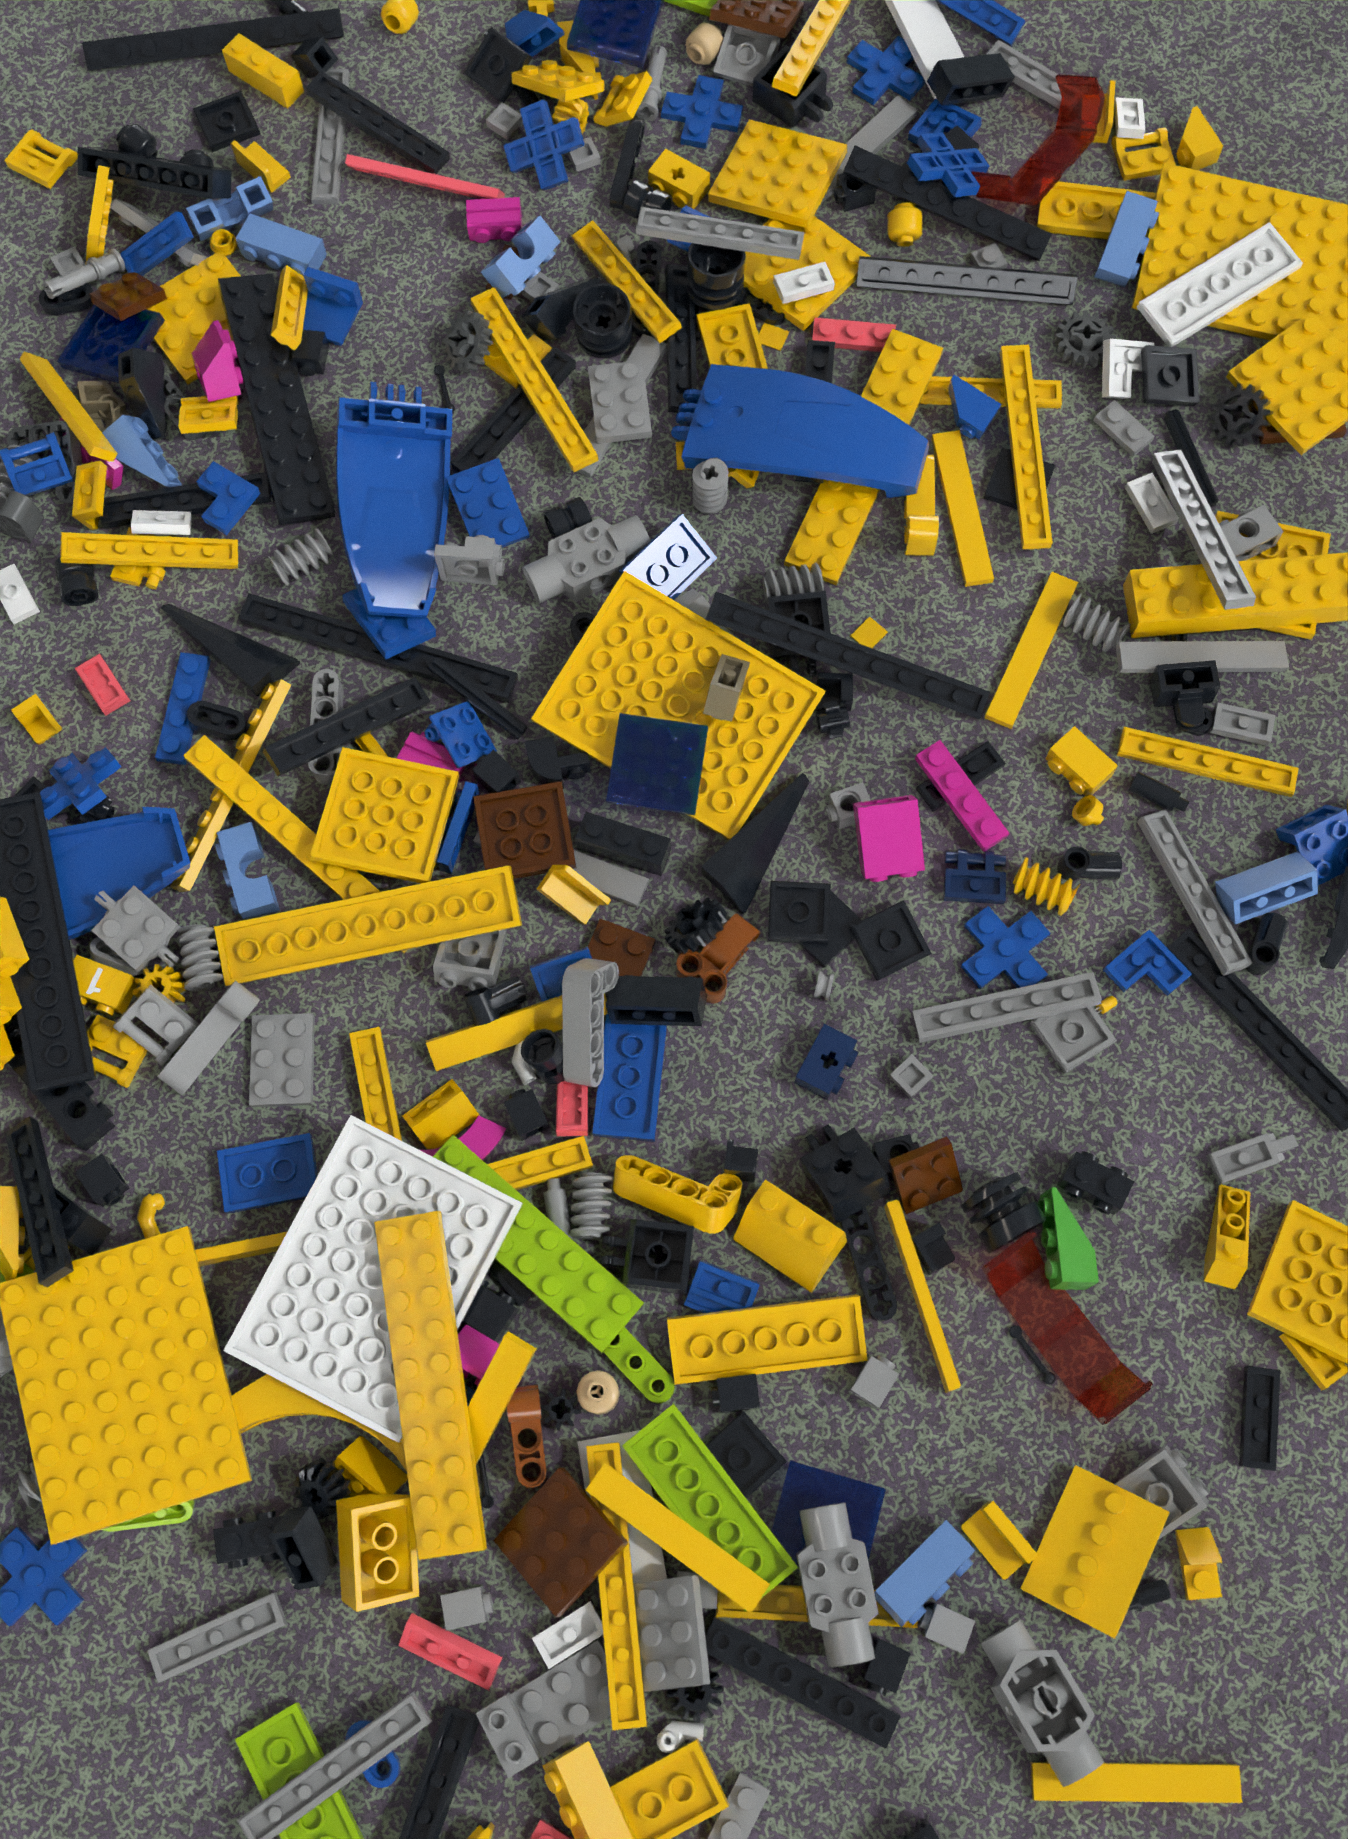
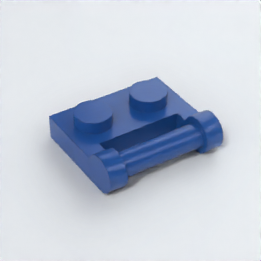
[0,432,73,496]

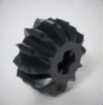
[293,1458,352,1519]
[666,1664,724,1723]

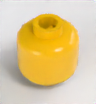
[381,0,419,34]
[887,203,923,247]

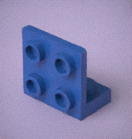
[303,267,363,346]
[1275,804,1348,885]

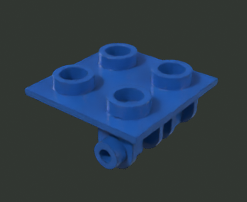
[424,701,497,768]

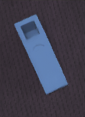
[102,414,182,487]

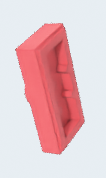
[74,653,130,716]
[556,1080,588,1137]

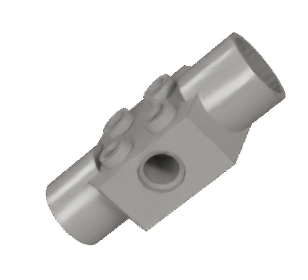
[522,515,650,604]
[796,1502,878,1667]
[980,1619,1104,1787]

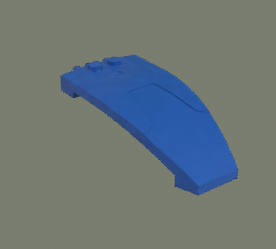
[671,364,929,498]
[336,382,452,618]
[48,807,191,940]

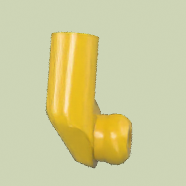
[137,1193,165,1239]

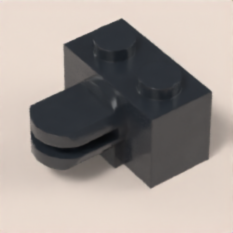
[1150,660,1221,732]

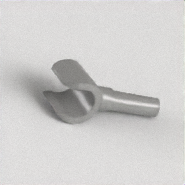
[616,235,635,269]

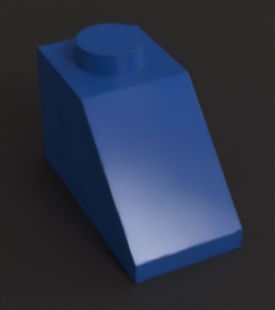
[505,10,564,57]
[948,375,1001,440]

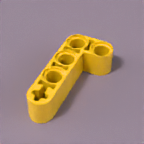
[904,455,939,556]
[612,1155,742,1233]

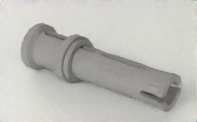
[636,46,667,121]
[43,248,125,299]

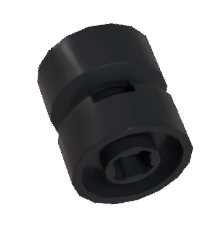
[623,180,673,218]
[543,496,593,539]
[54,556,99,607]
[521,1029,564,1085]

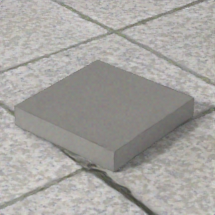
[1030,1006,1117,1074]

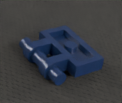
[944,849,1006,904]

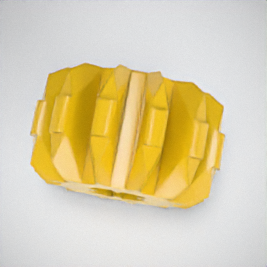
[552,98,589,133]
[132,964,186,1003]

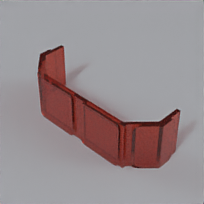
[971,74,1105,206]
[982,1232,1153,1425]

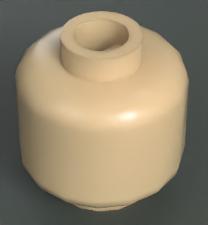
[686,22,723,65]
[576,1370,620,1415]

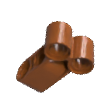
[676,913,761,1003]
[507,1384,546,1488]

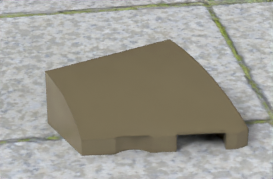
[77,380,131,432]

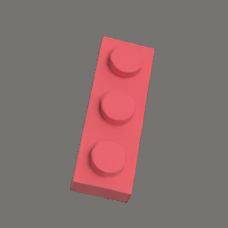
[812,318,896,352]
[398,1613,503,1691]

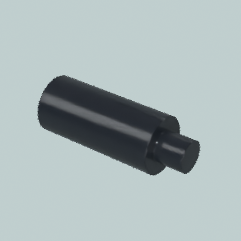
[1128,771,1190,812]

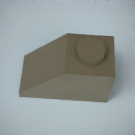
[703,654,750,722]

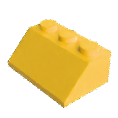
[733,1179,847,1293]
[336,1494,419,1612]

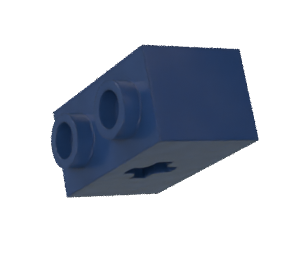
[795,1024,859,1100]

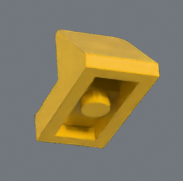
[1175,1527,1222,1600]

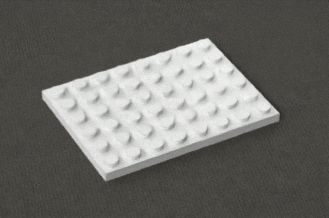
[224,1115,523,1443]

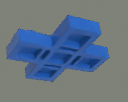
[847,35,925,105]
[661,75,743,149]
[503,100,585,190]
[907,132,989,197]
[40,747,122,820]
[961,906,1051,990]
[0,1527,87,1626]

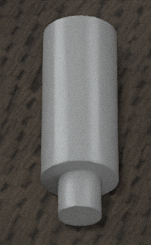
[543,1178,573,1240]

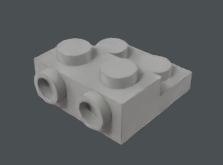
[713,24,781,87]
[434,535,505,585]
[433,929,507,991]
[1113,1445,1210,1540]

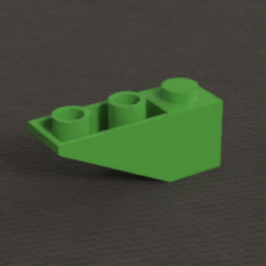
[1038,1187,1099,1290]

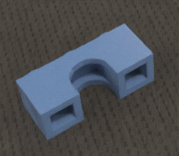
[186,176,273,242]
[481,215,560,298]
[215,822,280,920]

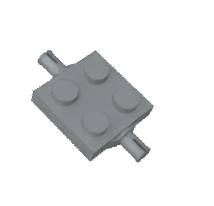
[91,885,181,972]

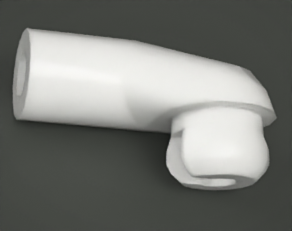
[512,1041,537,1085]
[657,1721,704,1753]

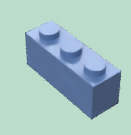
[1094,191,1159,287]
[235,213,327,276]
[1215,851,1318,924]
[874,1520,975,1628]

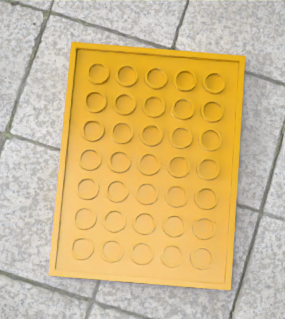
[1132,163,1348,347]
[531,571,826,840]
[0,1226,252,1545]

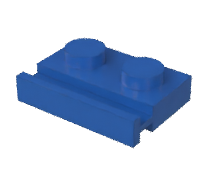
[684,1260,760,1313]

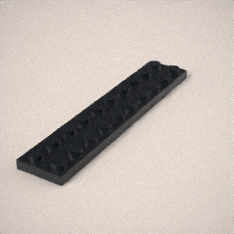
[218,273,335,525]
[0,792,97,1094]

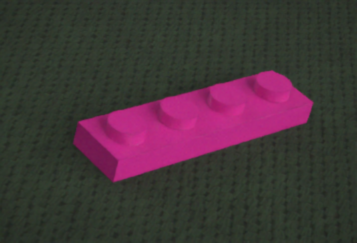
[915,740,1009,852]

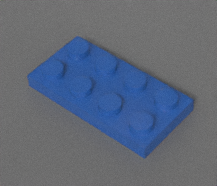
[592,1014,667,1142]

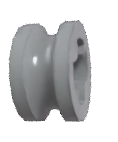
[814,971,834,1001]

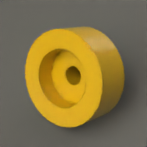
[1072,795,1104,826]

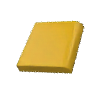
[759,323,789,351]
[850,616,888,648]

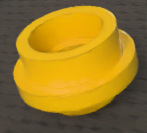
[210,229,237,256]

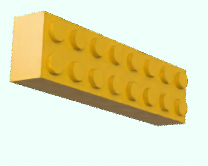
[1123,552,1348,638]

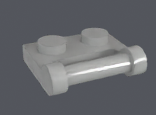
[113,984,199,1066]

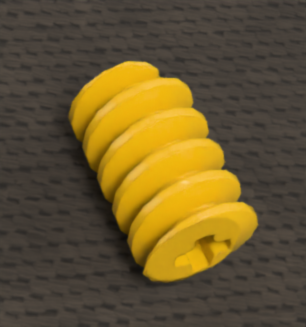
[1012,857,1080,916]

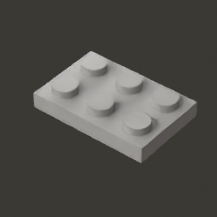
[588,360,652,444]
[249,1013,315,1107]
[634,1575,710,1692]
[510,1639,611,1758]

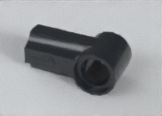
[1057,846,1122,880]
[1246,912,1289,975]
[464,976,528,1026]

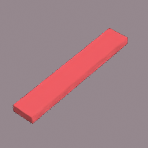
[345,154,505,199]

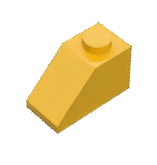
[1176,106,1223,170]

